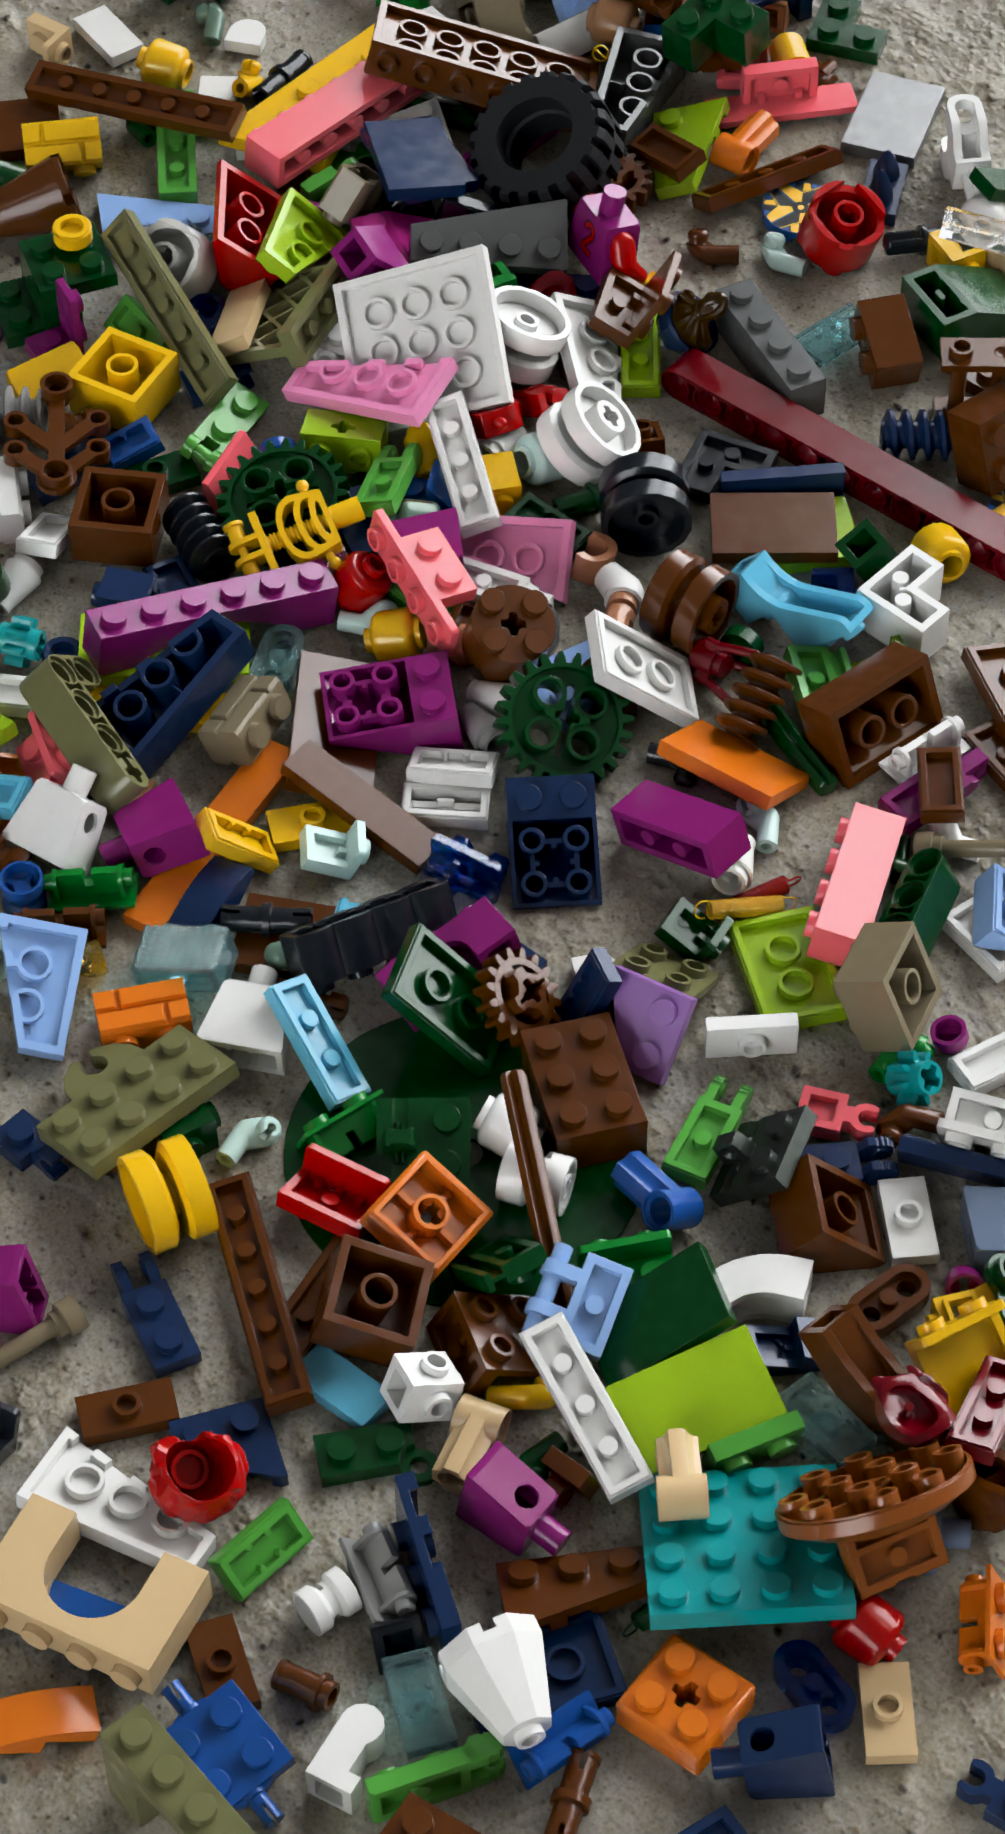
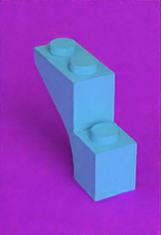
[731,550,875,648]

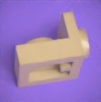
[26,12,74,65]

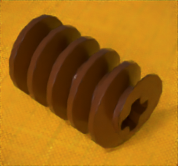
[715,652,803,748]

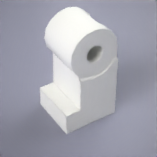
[305,1703,386,1815]

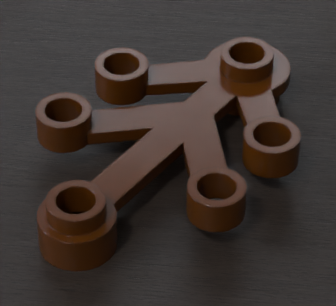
[3,371,111,496]

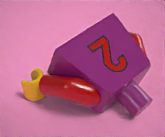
[567,184,656,286]

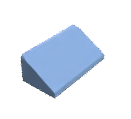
[972,863,1005,951]

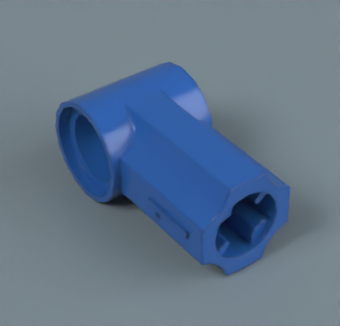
[611,1151,704,1231]

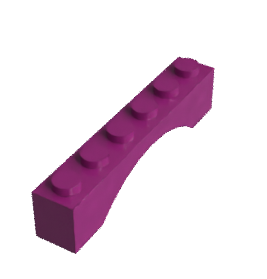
[82,559,339,676]

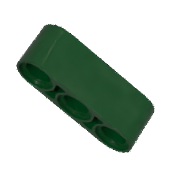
[878,848,961,957]

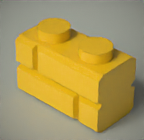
[21,116,103,177]

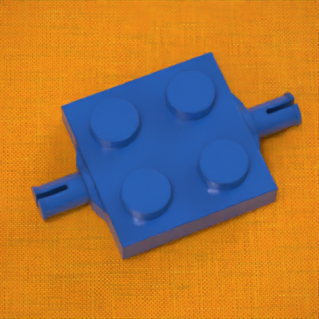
[161,1679,296,1829]

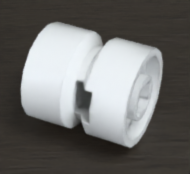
[495,1141,577,1217]

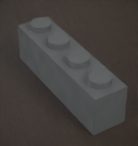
[715,278,827,415]

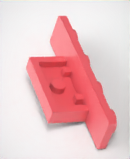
[704,57,858,129]
[367,508,478,658]

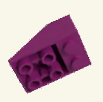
[319,650,464,755]

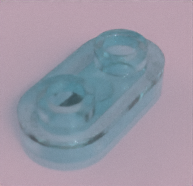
[250,624,305,693]

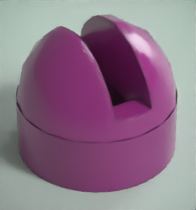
[930,1015,969,1056]
[944,1265,983,1295]

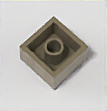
[833,921,942,1052]

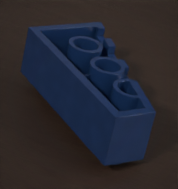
[96,609,255,779]

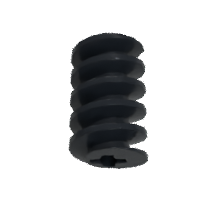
[162,492,241,583]

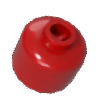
[332,550,392,613]
[829,1594,908,1666]

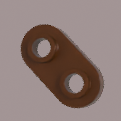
[848,1263,931,1339]

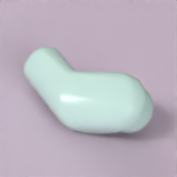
[760,232,808,278]
[337,600,398,635]
[215,1116,282,1168]

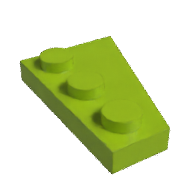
[653,97,730,201]

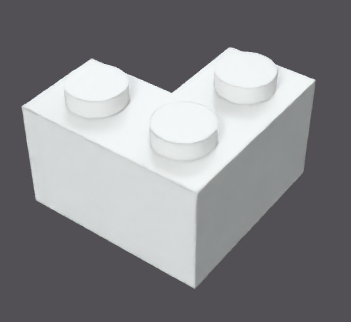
[856,544,950,658]

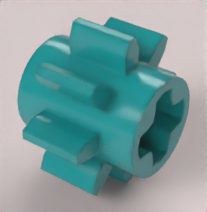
[0,615,47,668]
[885,1050,943,1106]

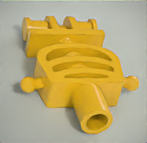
[222,480,366,576]

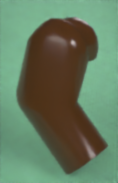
[875,1103,945,1148]

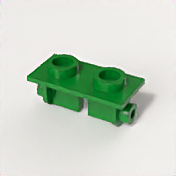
[43,864,140,913]
[296,1089,384,1157]

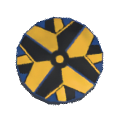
[762,182,822,243]

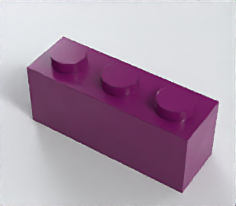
[610,779,751,879]

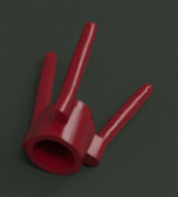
[689,636,793,702]

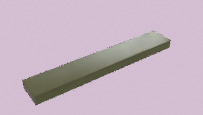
[100,208,238,408]

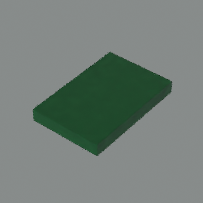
[381,922,501,1078]
[598,1241,738,1386]

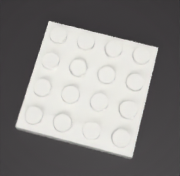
[332,244,514,437]

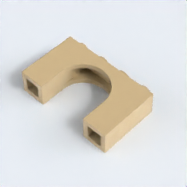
[0,1493,213,1695]

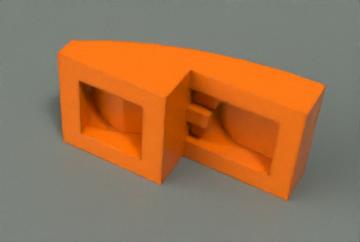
[0,1685,101,1754]

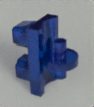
[424,833,509,905]

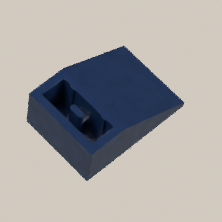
[504,773,602,910]

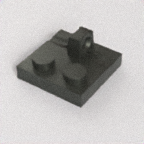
[709,1105,818,1207]

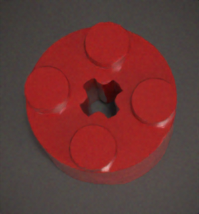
[797,180,886,276]

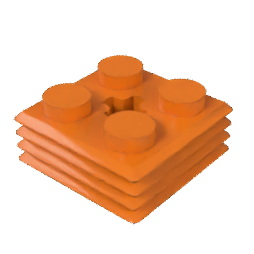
[360,1151,493,1284]
[615,1634,756,1775]

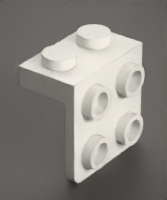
[936,1086,1005,1159]

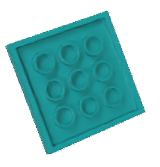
[638,1463,856,1631]

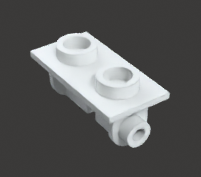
[878,715,972,784]

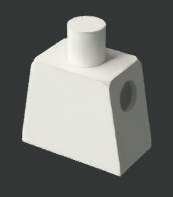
[1,763,107,876]
[197,964,289,1076]

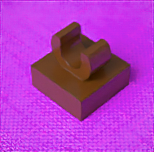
[541,1445,600,1510]

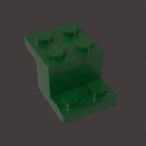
[0,222,118,349]

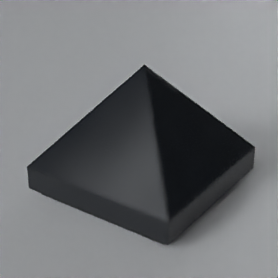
[369,1613,429,1675]

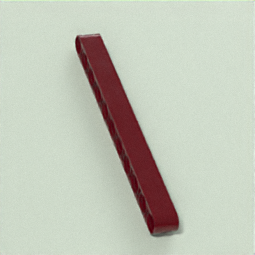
[660,348,1005,581]

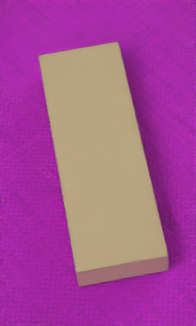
[212,278,271,357]

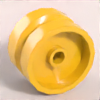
[117,1134,219,1255]

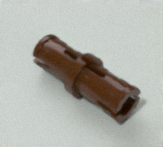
[544,1747,601,1834]

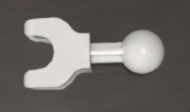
[939,94,1005,245]

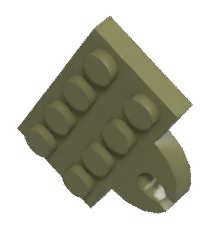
[36,1024,240,1180]

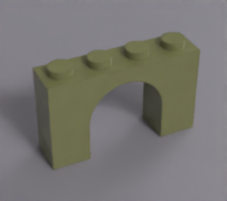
[99,1702,256,1834]

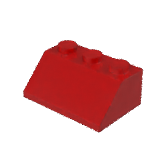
[212,159,281,292]

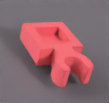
[798,1085,880,1142]

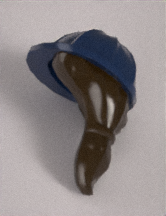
[656,289,729,355]

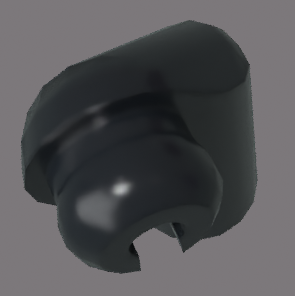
[646,742,697,788]

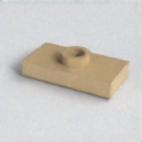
[856,1661,918,1765]

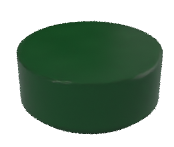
[720,625,764,666]

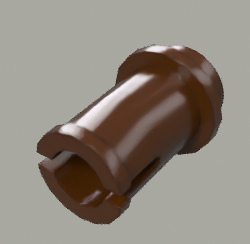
[271,1659,340,1713]

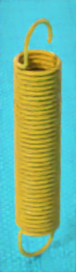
[592,45,609,62]
[694,895,797,920]

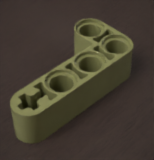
[19,654,149,815]

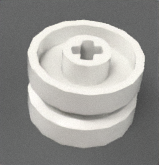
[495,285,572,385]
[536,380,641,487]

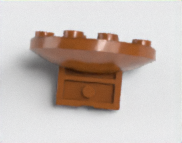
[775,1439,977,1600]

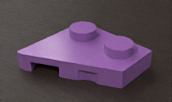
[613,965,698,1085]

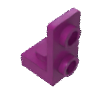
[24,277,88,359]

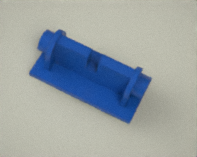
[505,1689,616,1790]

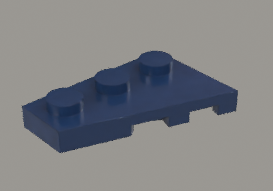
[390,1470,462,1650]

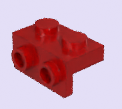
[276,1143,391,1239]

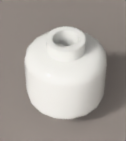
[472,1093,545,1157]

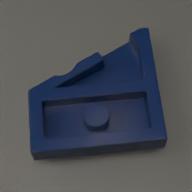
[168,1397,289,1487]

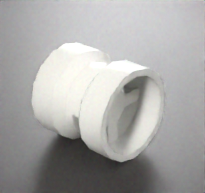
[292,1566,363,1637]

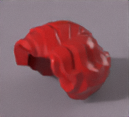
[148,1431,249,1524]

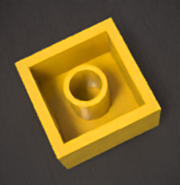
[68,326,181,430]

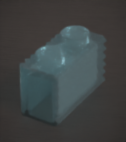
[130,923,239,994]

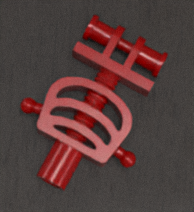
[469,384,569,439]

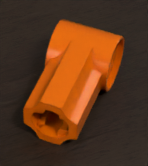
[710,109,779,176]

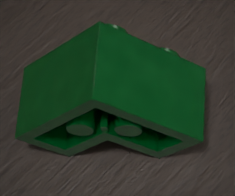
[661,0,770,73]

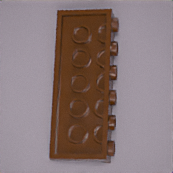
[364,0,599,133]

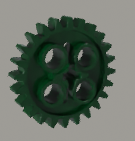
[216,438,351,562]
[493,651,635,784]

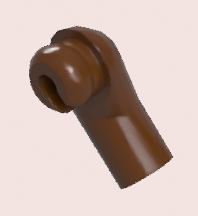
[686,228,739,265]

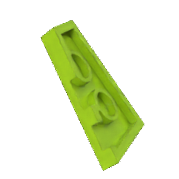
[255,187,348,283]

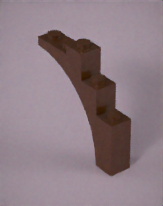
[798,1304,1005,1533]

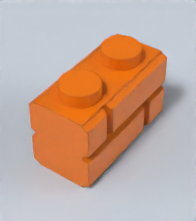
[92,977,193,1049]

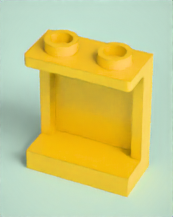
[904,1295,1005,1416]

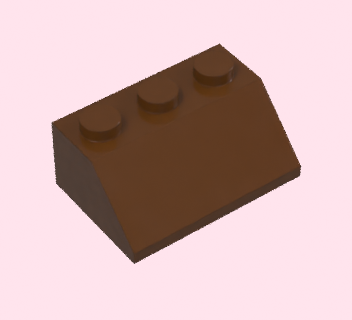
[797,641,943,789]

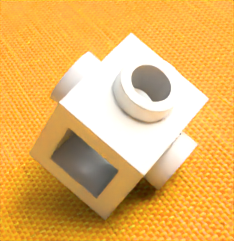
[379,1351,465,1423]

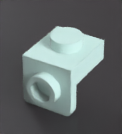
[299,820,371,880]

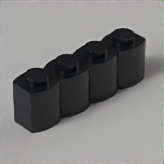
[279,878,457,994]

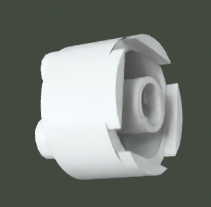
[143,218,217,306]

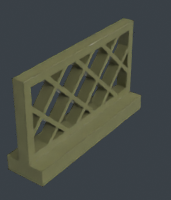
[225,257,348,368]

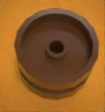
[639,548,740,656]

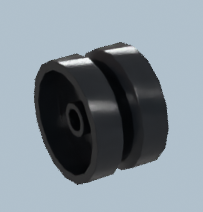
[598,452,692,557]

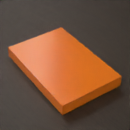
[656,720,810,811]

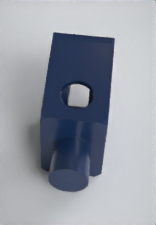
[710,1704,835,1800]

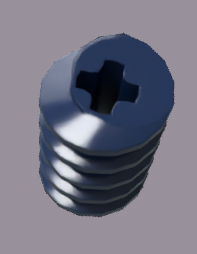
[879,409,953,461]

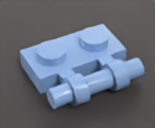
[521,1242,634,1362]

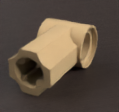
[432,1393,512,1495]
[655,1428,710,1522]

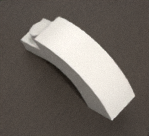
[714,1254,814,1338]

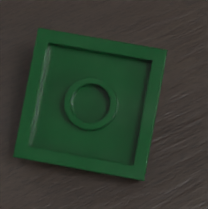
[376,1097,471,1191]

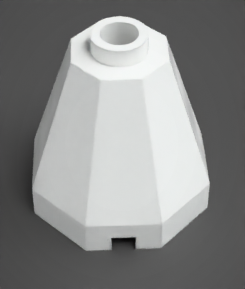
[438,1612,552,1750]

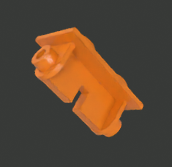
[958,1564,1005,1679]

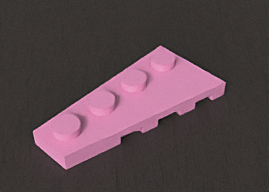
[282,357,459,427]

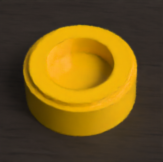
[52,214,93,251]

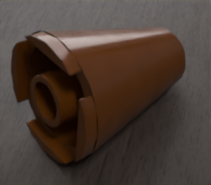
[0,153,82,238]

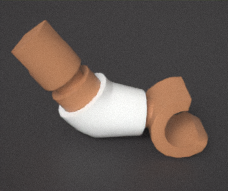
[571,532,644,629]

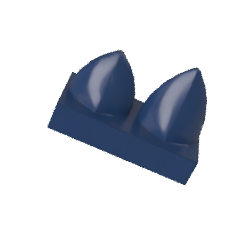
[864,149,909,227]

